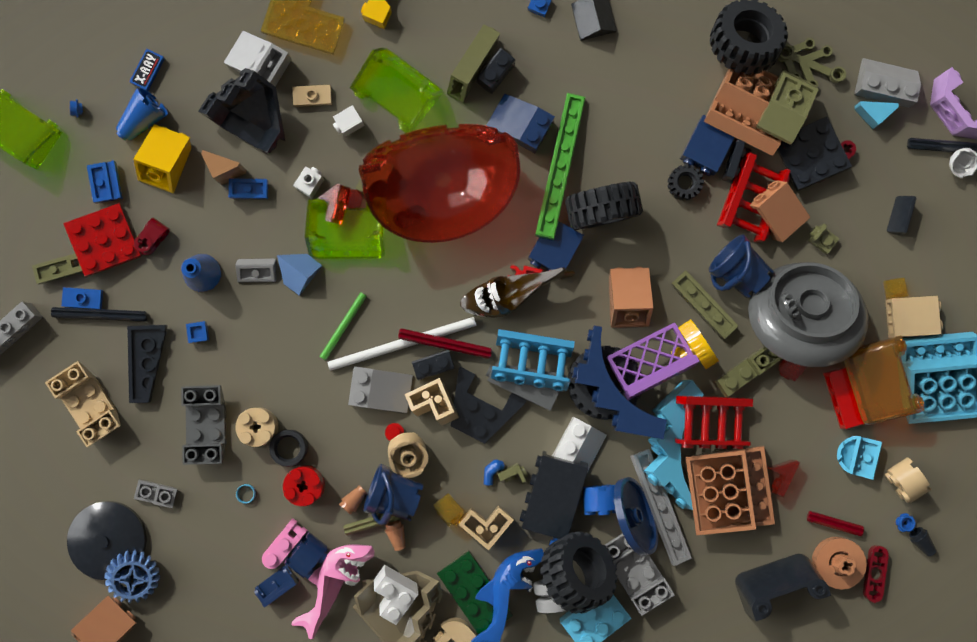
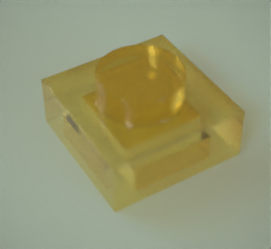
[883,278,908,300]

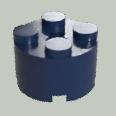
[284,532,329,579]

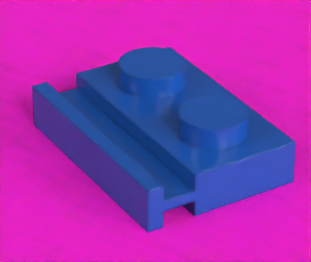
[87,160,123,204]

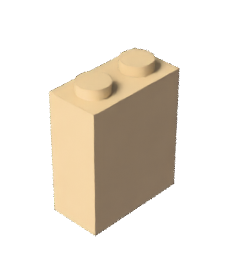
[885,296,943,338]

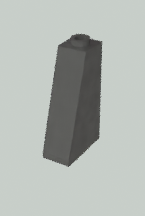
[486,363,567,411]

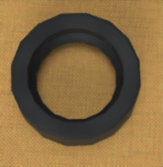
[269,430,308,467]

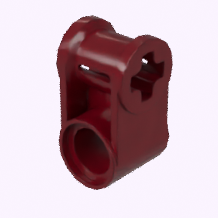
[134,218,170,255]

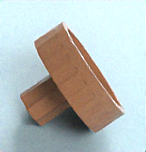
[812,537,867,590]

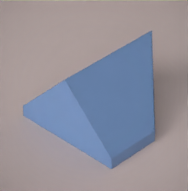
[277,254,323,296]

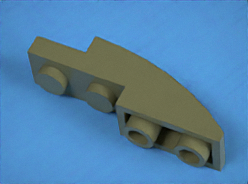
[715,346,782,398]

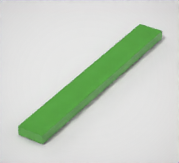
[535,93,585,240]

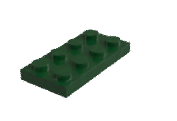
[437,551,513,634]

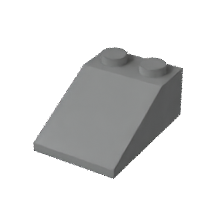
[348,366,413,413]

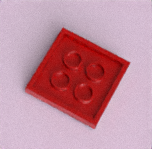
[63,203,141,277]

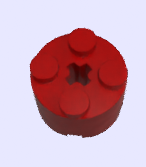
[283,466,325,506]

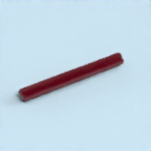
[398,328,492,359]

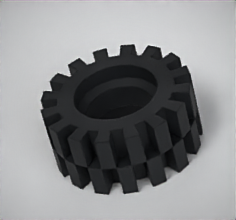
[667,164,704,201]

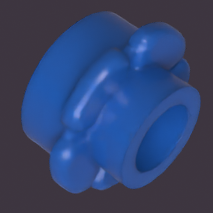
[70,99,83,118]
[896,513,915,532]

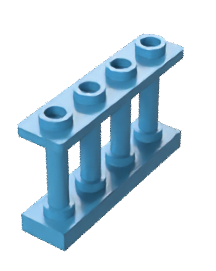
[491,329,575,391]

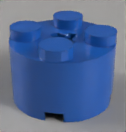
[583,484,616,515]

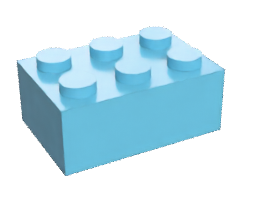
[559,594,631,642]

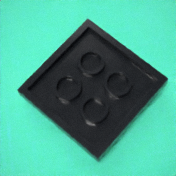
[777,117,852,192]

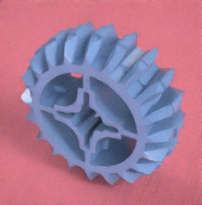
[104,550,160,604]

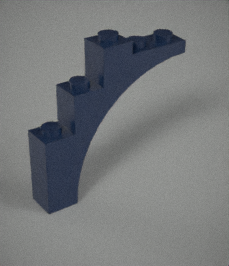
[572,325,667,439]

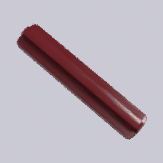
[806,511,864,536]

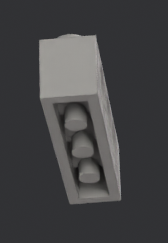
[0,301,43,355]

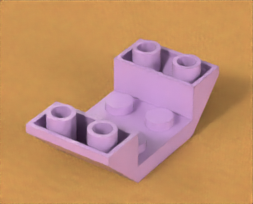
[930,67,977,140]

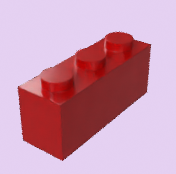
[823,367,869,429]

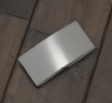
[134,479,177,508]

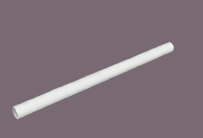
[327,317,477,371]

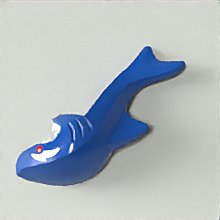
[471,548,544,642]

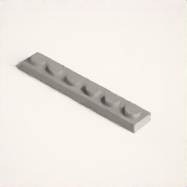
[630,449,691,566]

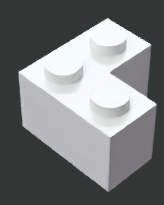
[374,565,418,625]

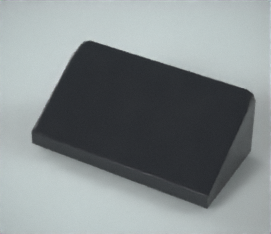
[887,196,917,236]

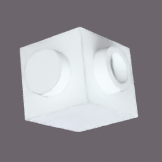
[333,105,364,137]
[293,166,324,198]

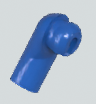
[484,459,505,485]

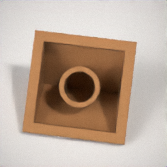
[201,150,247,185]

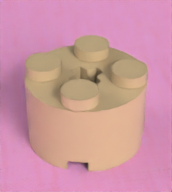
[236,407,279,447]
[388,432,428,478]
[884,457,932,503]

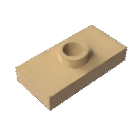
[292,85,332,107]

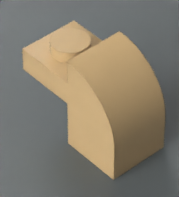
[432,618,477,642]

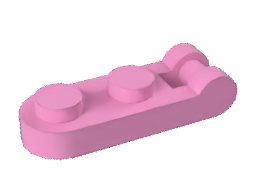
[262,518,308,569]

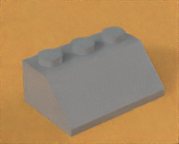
[854,58,921,108]

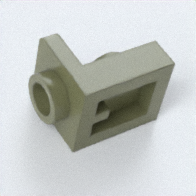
[808,224,839,254]
[497,463,528,484]

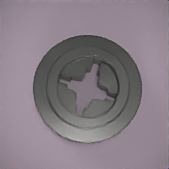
[781,290,801,321]

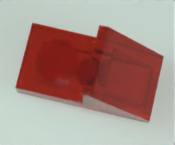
[318,184,351,225]
[767,459,800,497]

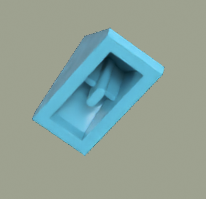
[854,101,899,129]

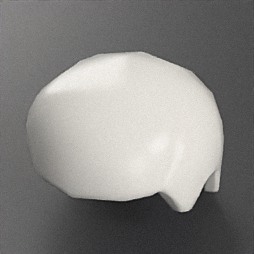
[949,148,977,178]

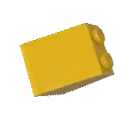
[133,124,191,193]

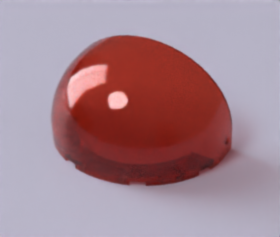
[358,124,520,243]

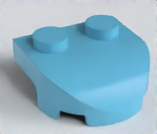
[837,436,883,480]

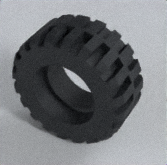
[710,0,788,75]
[565,181,643,230]
[568,346,642,420]
[540,532,618,614]

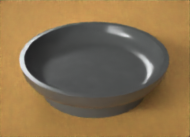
[748,262,869,367]

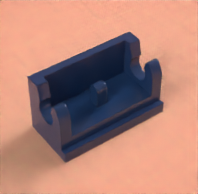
[254,565,299,608]

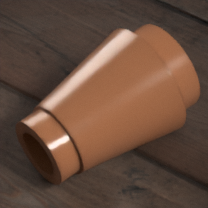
[339,486,367,515]
[385,520,406,551]

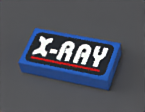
[129,48,165,91]

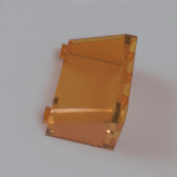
[844,335,925,425]

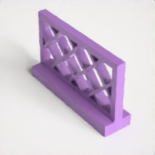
[606,322,699,400]

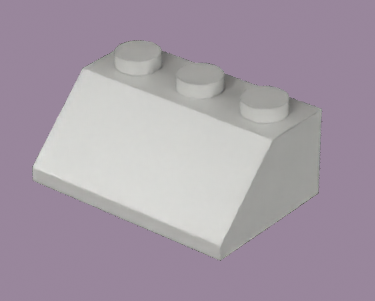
[552,417,607,472]

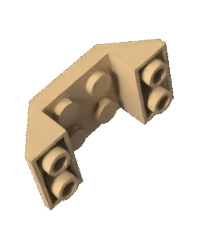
[45,361,121,448]

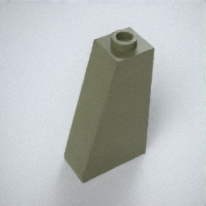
[447,24,500,103]

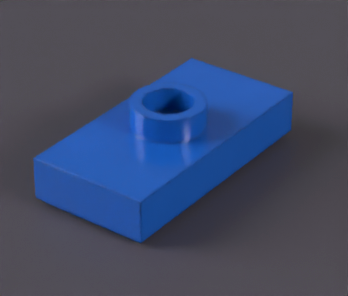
[61,287,103,309]

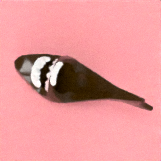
[460,267,575,318]

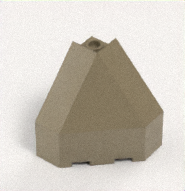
[353,571,442,642]

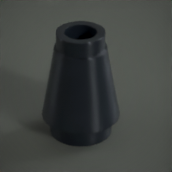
[909,527,937,557]

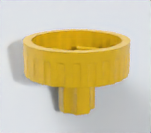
[671,319,719,369]

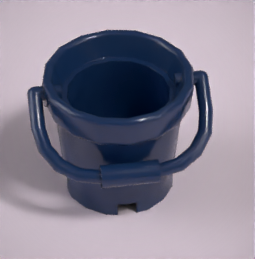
[709,234,774,298]
[363,464,423,525]

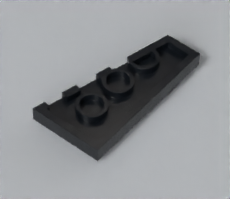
[127,325,168,403]

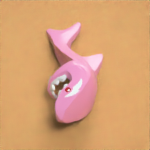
[292,544,374,639]

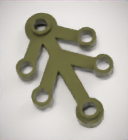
[778,38,846,87]

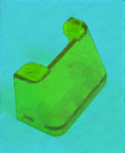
[350,47,443,133]
[0,88,63,170]
[305,198,385,259]

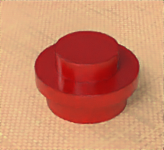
[385,423,404,441]

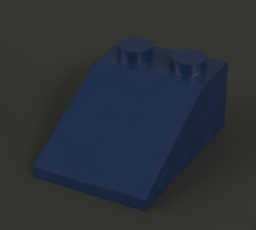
[486,93,555,154]

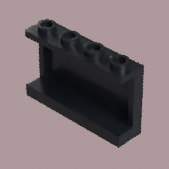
[519,451,588,539]

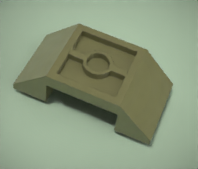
[756,69,819,145]

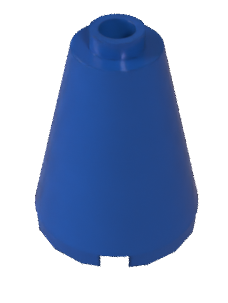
[116,87,168,141]
[181,254,221,292]

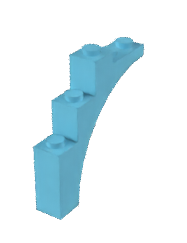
[644,380,704,510]

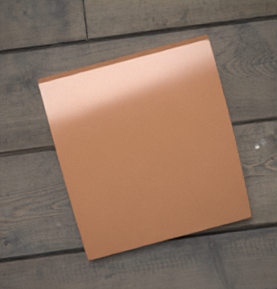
[704,68,781,156]
[686,446,775,535]

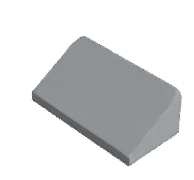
[235,259,276,282]

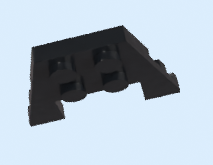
[450,367,527,444]

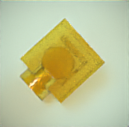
[433,493,464,527]

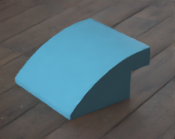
[897,332,977,424]

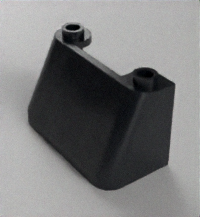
[735,553,832,621]

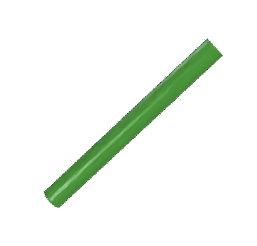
[319,292,367,360]

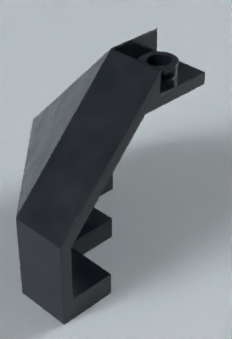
[198,68,285,154]

